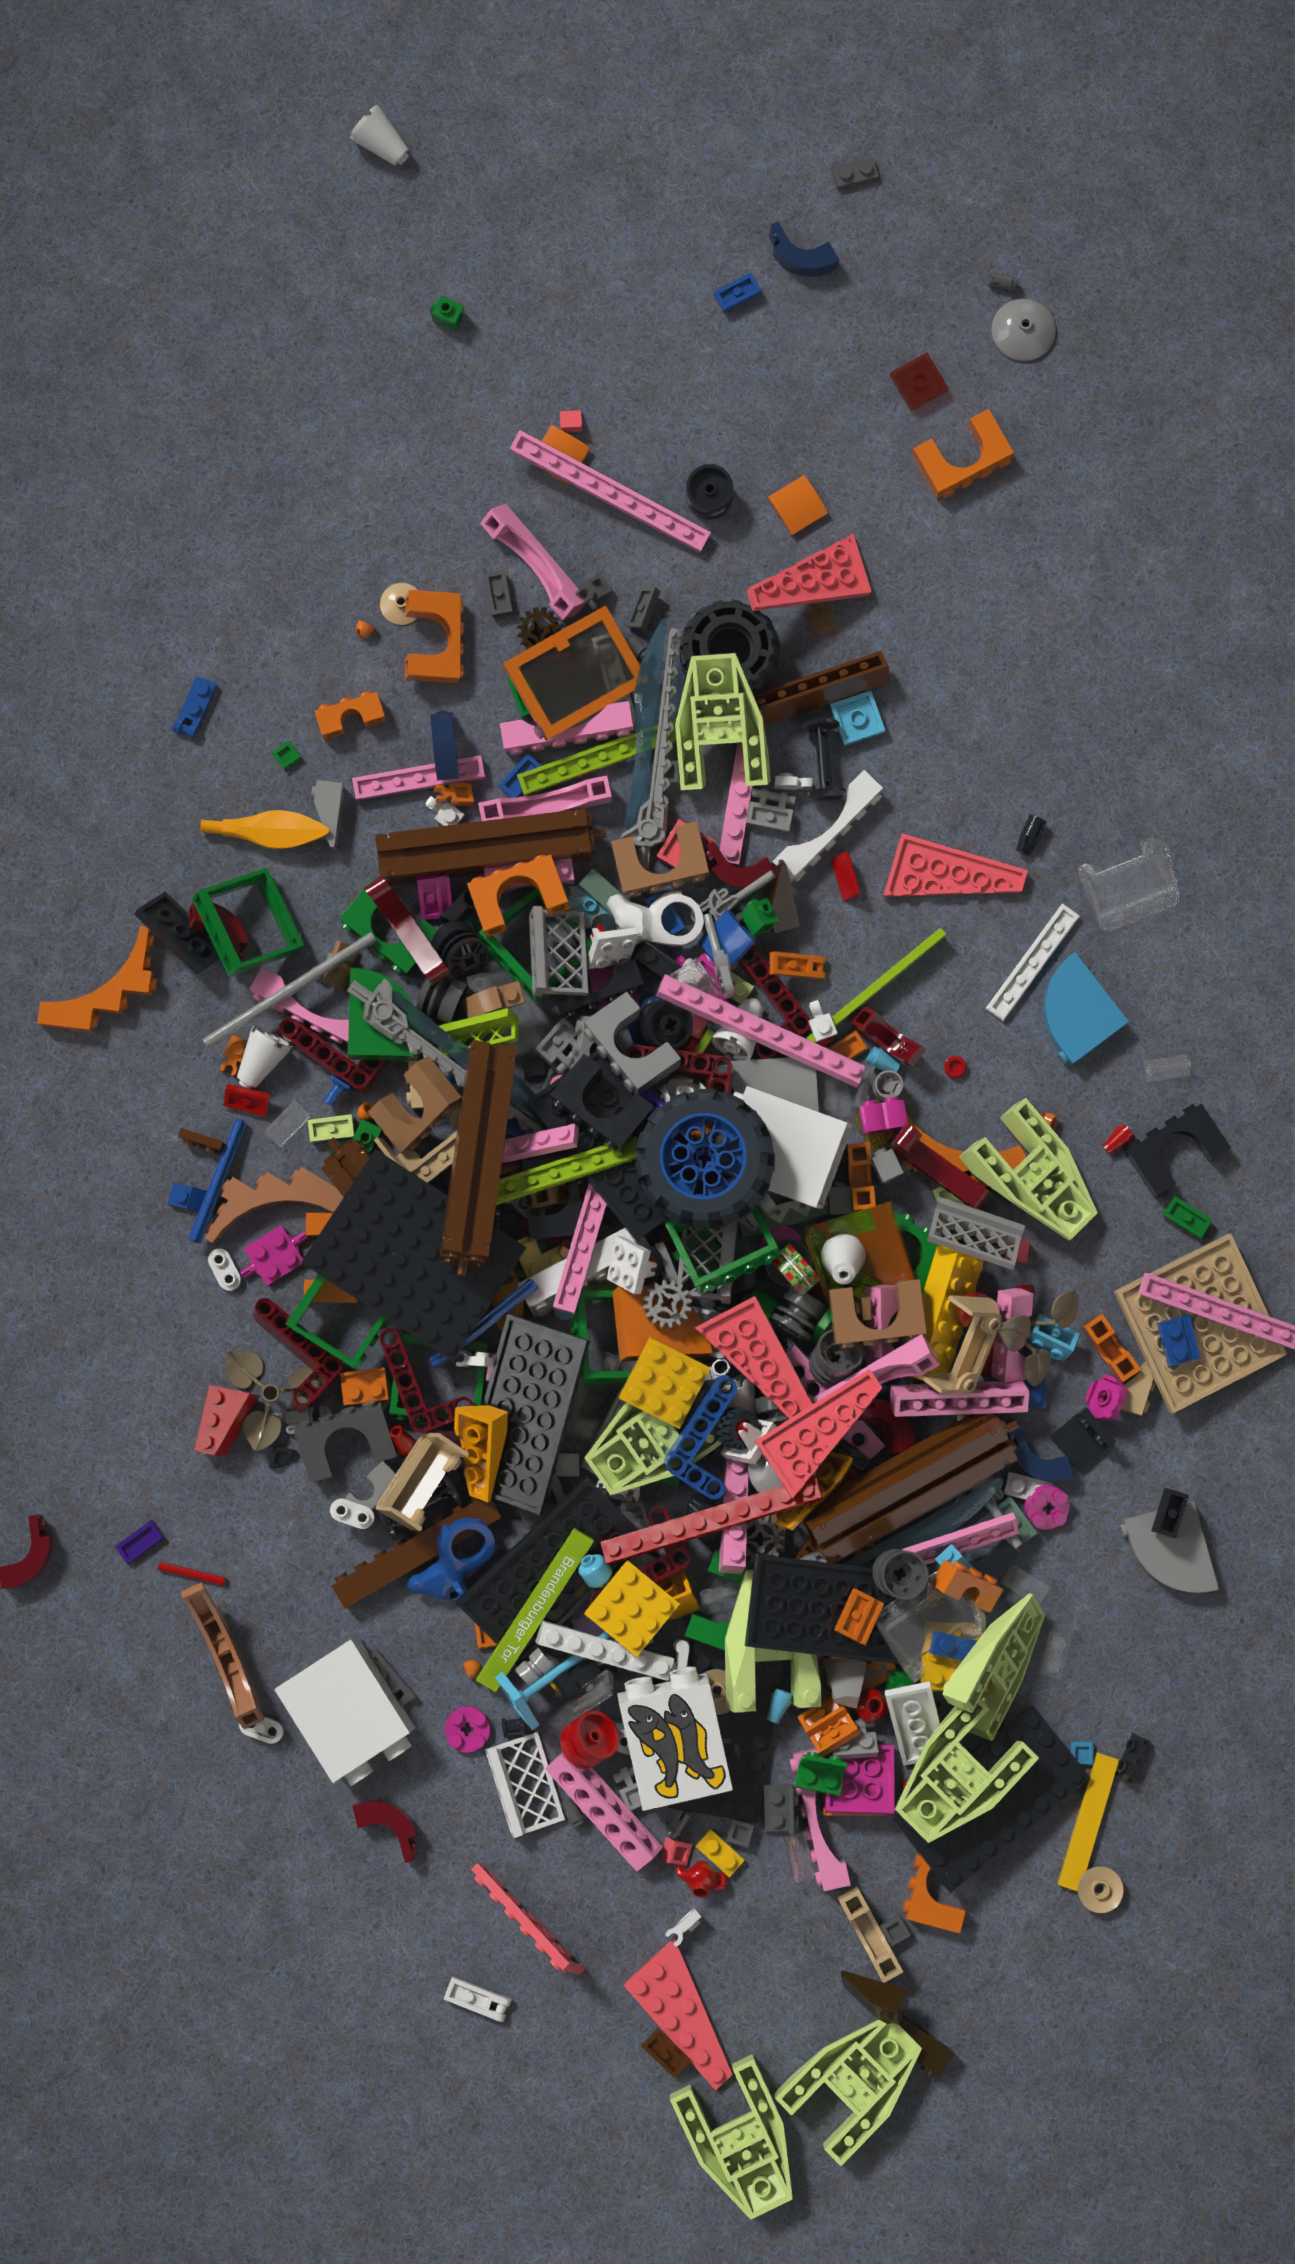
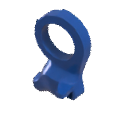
[408,1517,495,1601]

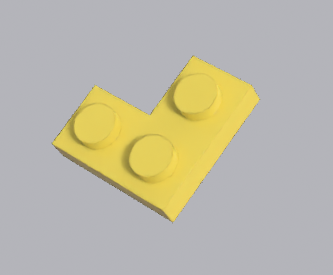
[517,1235,564,1279]

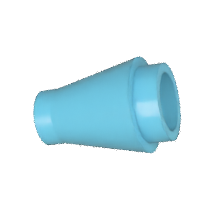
[866,1046,900,1072]
[766,1688,792,1724]

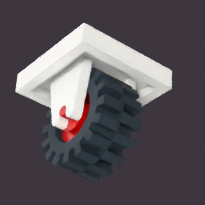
[716,1407,777,1464]

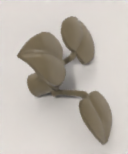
[997,1289,1078,1387]
[225,1351,322,1451]

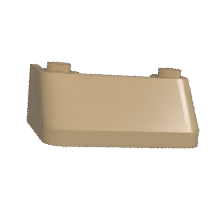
[374,1100,461,1183]
[918,1295,1001,1394]
[376,1433,469,1531]

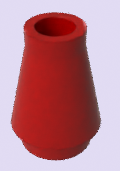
[1102,1124,1136,1155]
[390,1426,416,1456]

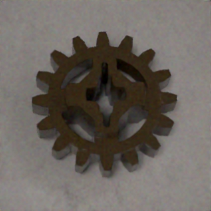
[517,607,564,655]

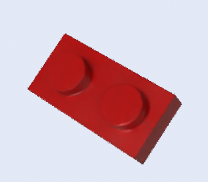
[223,1084,271,1117]

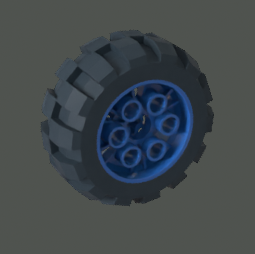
[635,1089,775,1229]

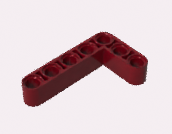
[364,876,451,986]
[738,946,810,1059]
[279,1018,391,1093]
[625,1045,734,1094]
[889,1124,991,1210]
[253,1298,343,1413]
[380,1328,475,1433]
[590,1508,690,1604]

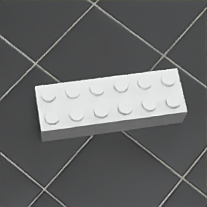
[517,1228,649,1317]

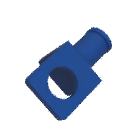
[323,1064,362,1108]

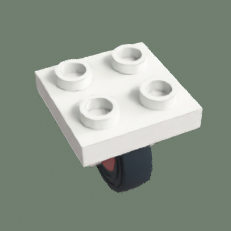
[586,914,639,969]
[607,1236,663,1294]

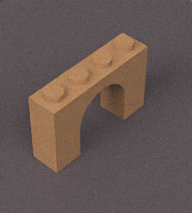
[611,821,709,898]
[368,1056,462,1153]
[828,1279,927,1348]

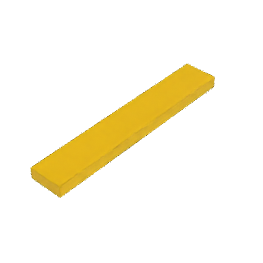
[1057,1752,1119,1891]

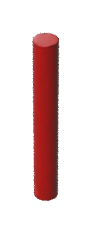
[158,1562,226,1586]

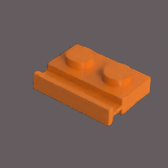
[340,1367,389,1406]
[834,1588,884,1645]

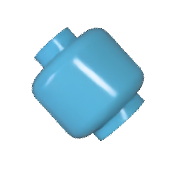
[579,1554,612,1588]

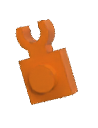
[434,782,474,806]
[220,1035,247,1077]

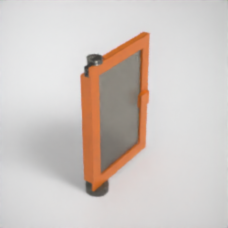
[502,606,654,741]

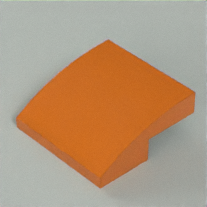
[530,425,591,485]
[767,475,828,535]
[798,1695,861,1758]

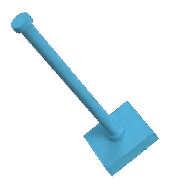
[495,1632,613,1730]

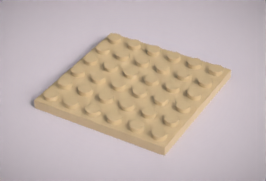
[1114,1234,1287,1413]

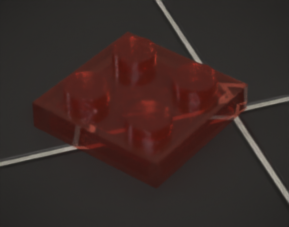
[889,353,949,411]

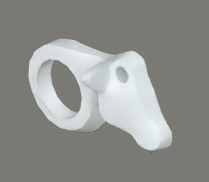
[607,891,704,946]

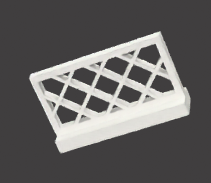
[485,1732,565,1838]

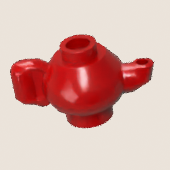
[844,1688,890,1723]
[675,1861,727,1897]

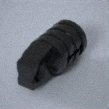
[1016,814,1047,856]
[832,1438,870,1472]

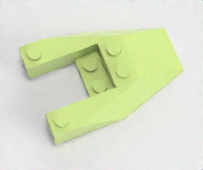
[675,653,771,790]
[959,1098,1098,1240]
[584,1402,722,1495]
[725,1569,821,1713]
[943,1593,1045,1741]
[895,1700,1039,1843]
[774,2019,922,2166]
[670,2054,793,2220]

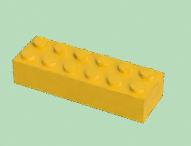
[908,1245,984,1380]

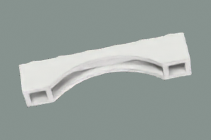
[772,770,883,883]
[535,1620,674,1681]

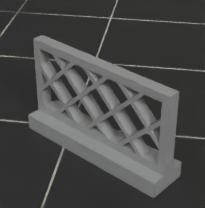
[529,906,588,997]
[927,1197,1025,1270]
[677,1220,738,1304]

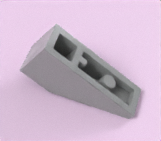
[311,780,345,851]

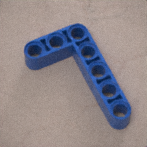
[664,1375,737,1499]

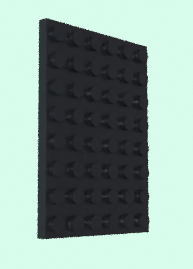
[301,1149,527,1361]

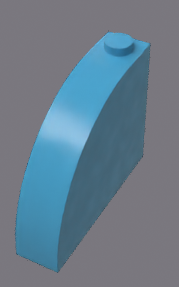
[1043,952,1129,1066]

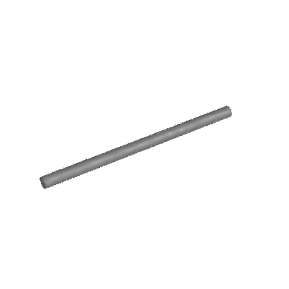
[202,932,377,1048]

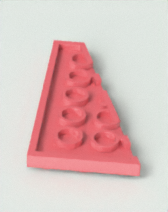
[746,534,872,611]
[883,834,1028,897]
[695,1296,813,1419]
[755,1369,882,1500]
[471,1863,586,1975]
[623,1938,732,2091]

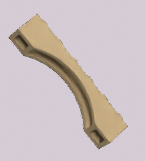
[1121,1361,1156,1416]

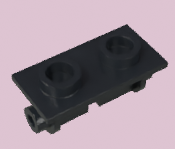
[1115,1733,1151,1783]

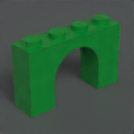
[339,878,437,976]
[859,1201,938,1294]
[685,1549,754,1650]

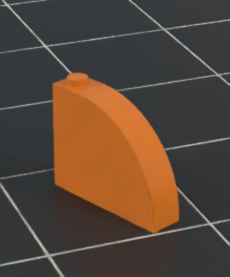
[612,1286,712,1362]

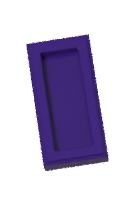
[115,1520,165,1565]

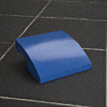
[699,909,755,969]

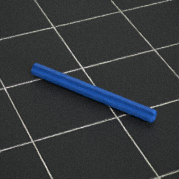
[188,1119,247,1244]
[429,1279,538,1368]

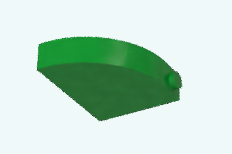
[348,968,422,1061]

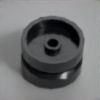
[686,464,733,519]
[636,1000,693,1049]

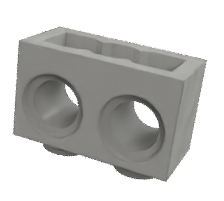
[871,1148,903,1187]

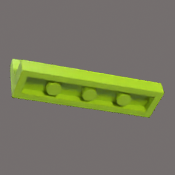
[431,1008,519,1058]

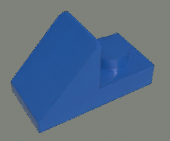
[168,1182,207,1212]

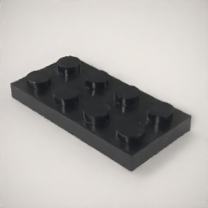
[134,892,220,975]

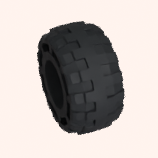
[679,599,780,694]

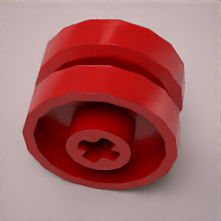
[560,1710,619,1769]

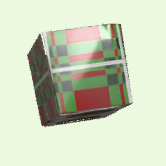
[771,1244,820,1296]

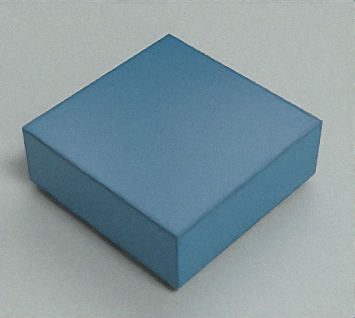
[1070,1741,1094,1765]

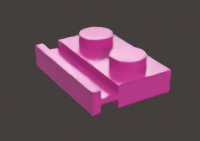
[417,873,452,920]

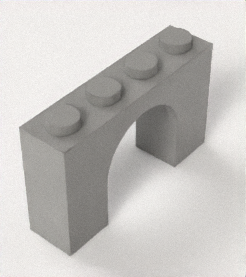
[583,992,681,1095]

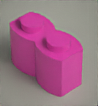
[859,1097,908,1135]

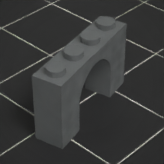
[294,1400,397,1483]

